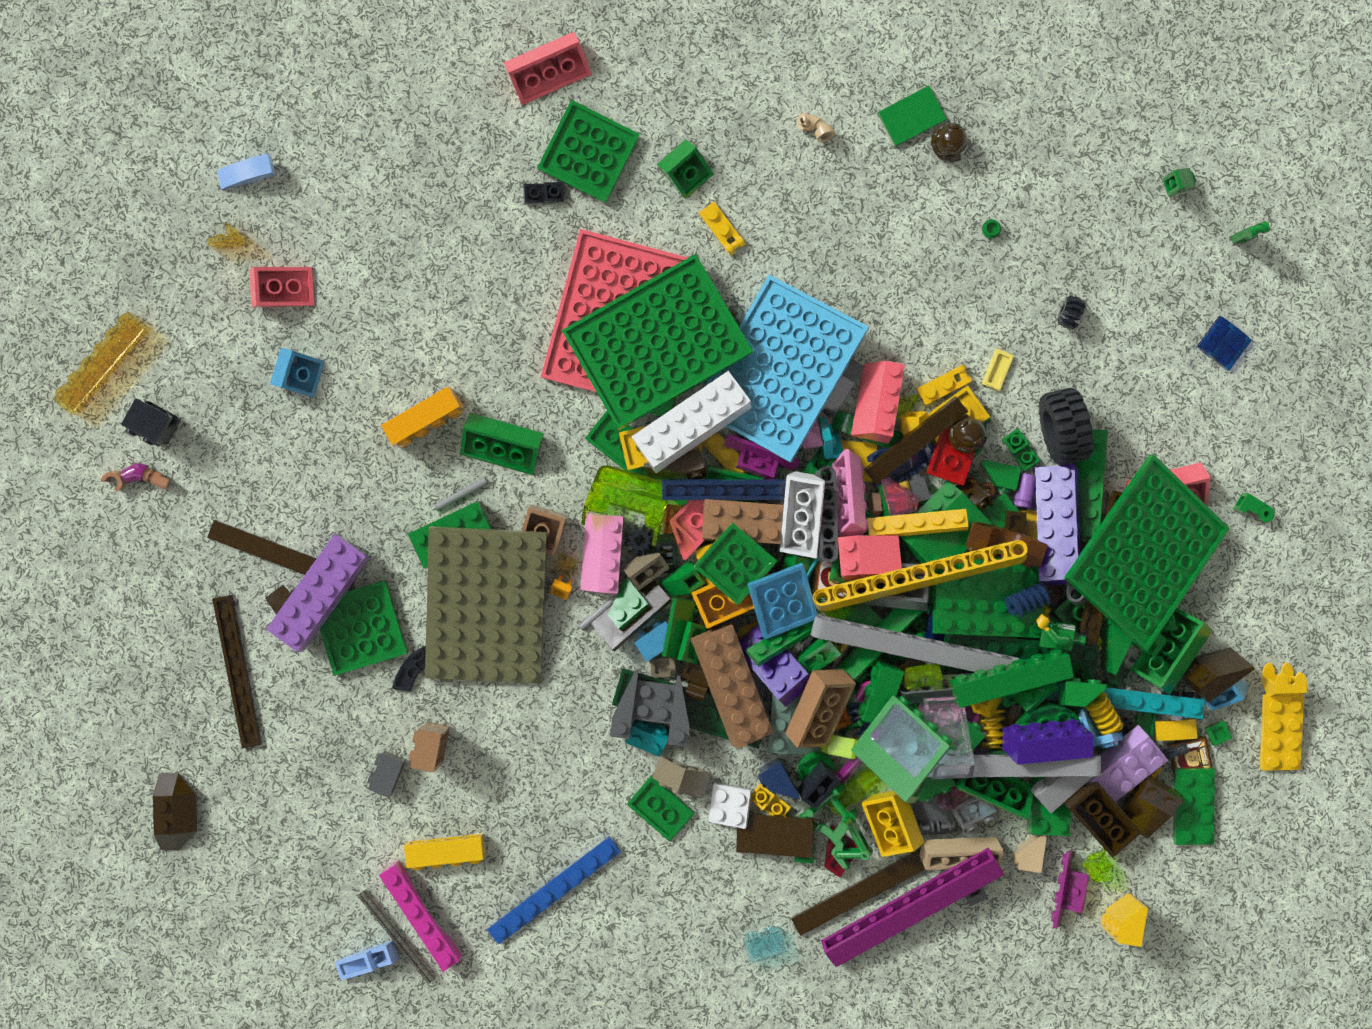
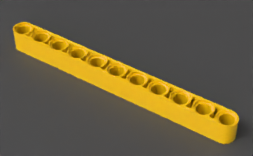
[813,540,1027,612]

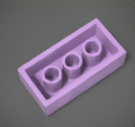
[1087,725,1168,802]

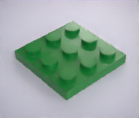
[693,522,777,605]

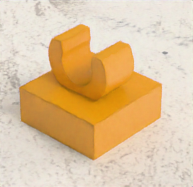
[550,575,573,601]

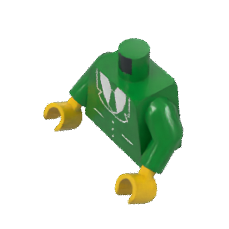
[1036,605,1086,650]

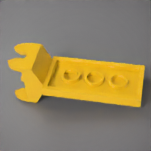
[1260,662,1307,771]

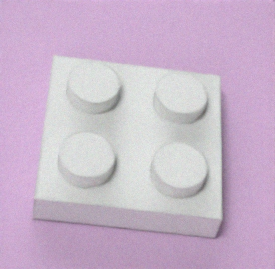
[709,783,752,829]

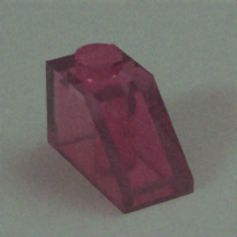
[881,478,918,516]

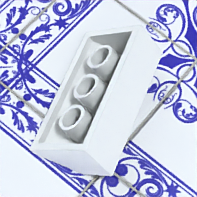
[780,472,825,558]

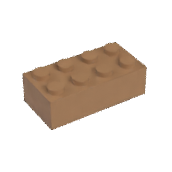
[701,499,783,545]
[785,669,856,748]

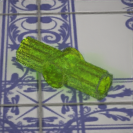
[827,767,881,816]

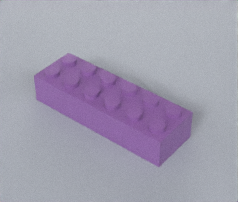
[266,534,371,652]

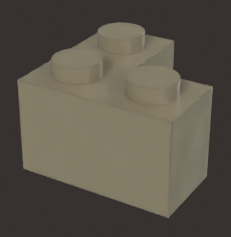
[653,756,711,797]

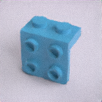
[1079,708,1123,749]

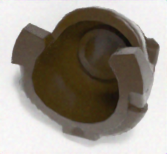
[931,124,968,162]
[948,414,987,454]

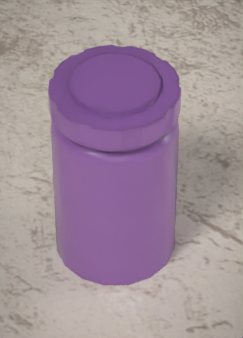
[1013,473,1036,509]

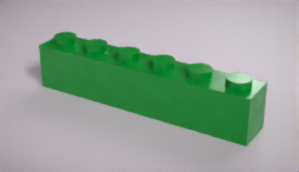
[950,649,1074,708]

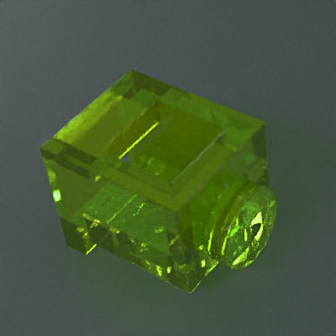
[1082,849,1114,883]

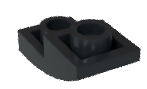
[523,182,564,204]

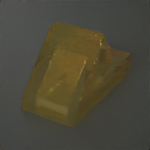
[207,221,251,249]

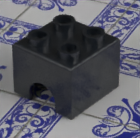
[121,398,181,447]

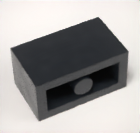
[797,760,841,809]

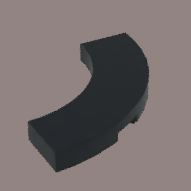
[392,646,426,692]

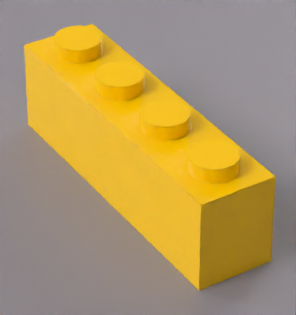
[404,833,485,870]

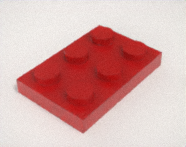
[926,428,975,486]

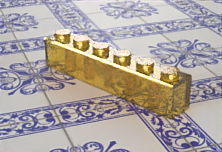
[53,311,151,415]

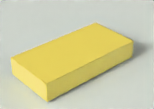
[982,349,1014,391]

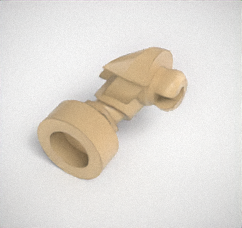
[797,113,835,142]

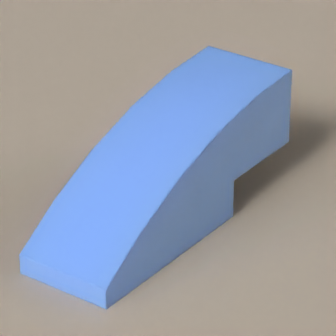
[217,154,276,190]
[335,940,399,980]

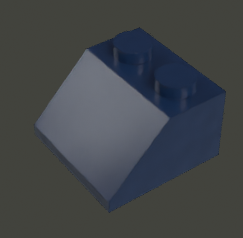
[758,757,799,799]

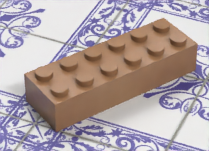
[691,624,773,749]

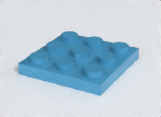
[747,563,818,639]

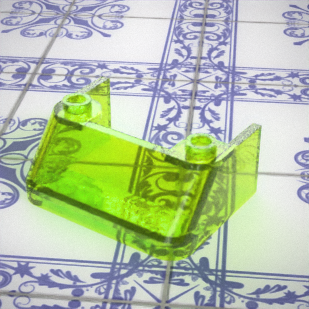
[581,465,669,546]

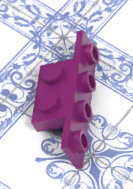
[723,434,801,479]
[1051,850,1090,929]

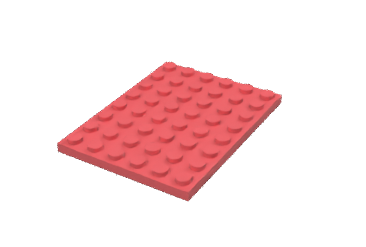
[541,229,688,392]

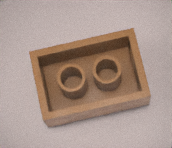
[409,722,450,773]

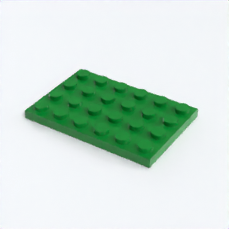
[933,554,1044,638]

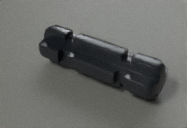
[1161,743,1189,760]

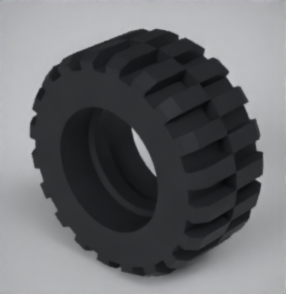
[1039,388,1094,465]

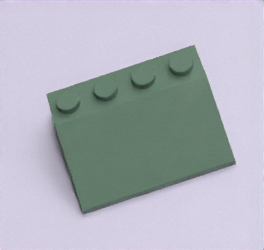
[767,692,821,754]

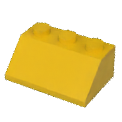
[1101,893,1148,947]

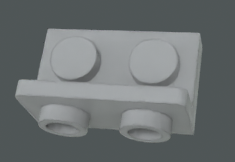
[952,797,997,833]

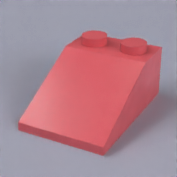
[249,267,314,308]
[838,535,902,581]

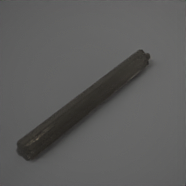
[358,889,436,984]

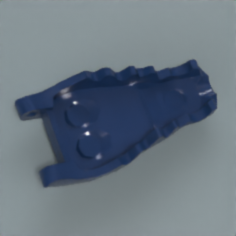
[867,443,935,488]

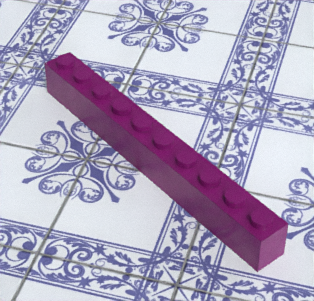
[821,847,1004,967]

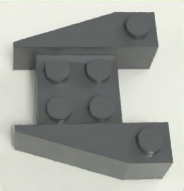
[610,669,690,747]

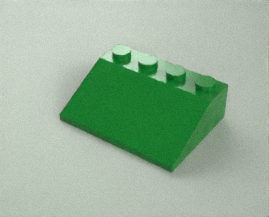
[898,481,992,564]

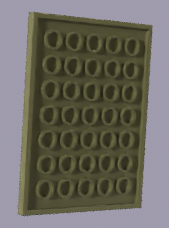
[425,526,547,683]

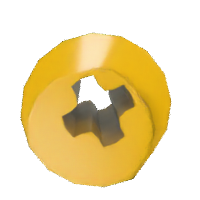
[1085,692,1124,735]
[981,709,1006,748]

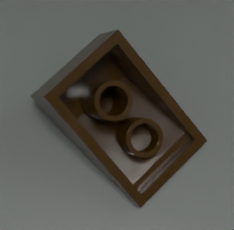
[1182,647,1255,703]
[1121,775,1183,839]

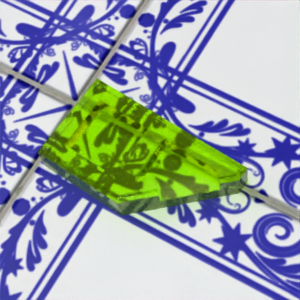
[896,394,919,419]

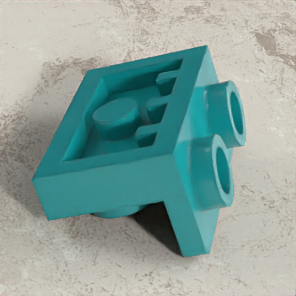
[818,417,844,459]

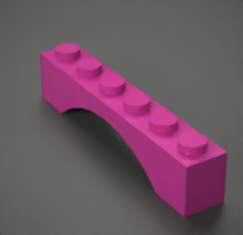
[379,860,462,972]

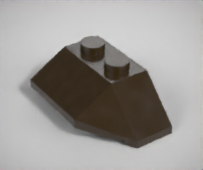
[153,773,197,850]

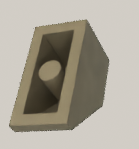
[622,553,669,591]

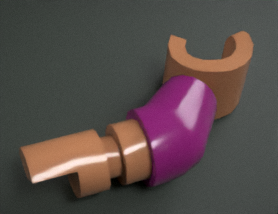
[101,463,169,492]

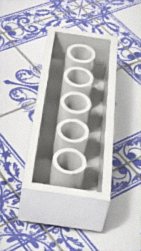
[632,371,752,473]

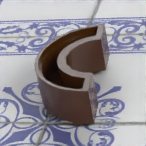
[965,521,1048,568]

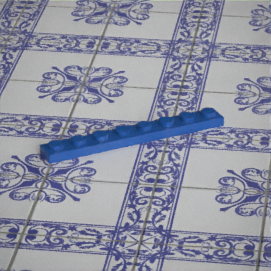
[487,836,621,945]

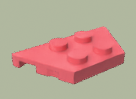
[669,500,704,560]

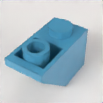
[634,619,668,662]

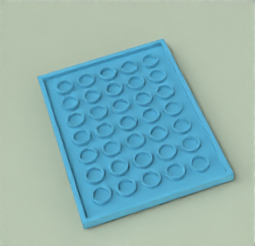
[704,275,870,463]

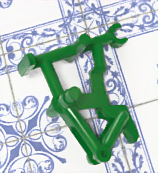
[797,783,873,870]

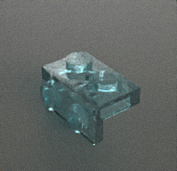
[742,926,787,964]

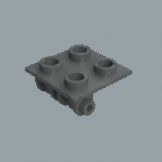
[912,794,955,835]

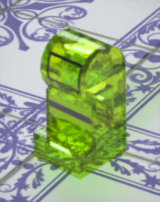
[904,663,943,690]

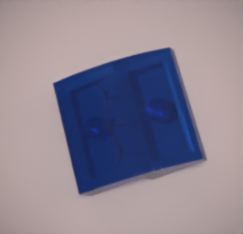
[1196,316,1252,371]

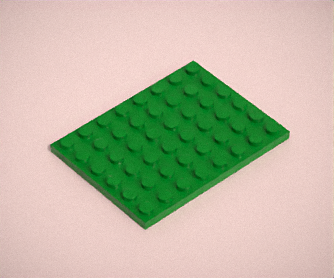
[562,254,753,430]
[1064,454,1230,651]

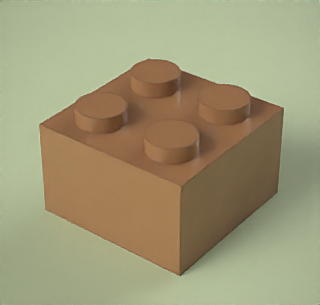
[522,505,568,555]

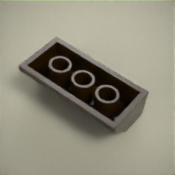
[1064,781,1142,858]

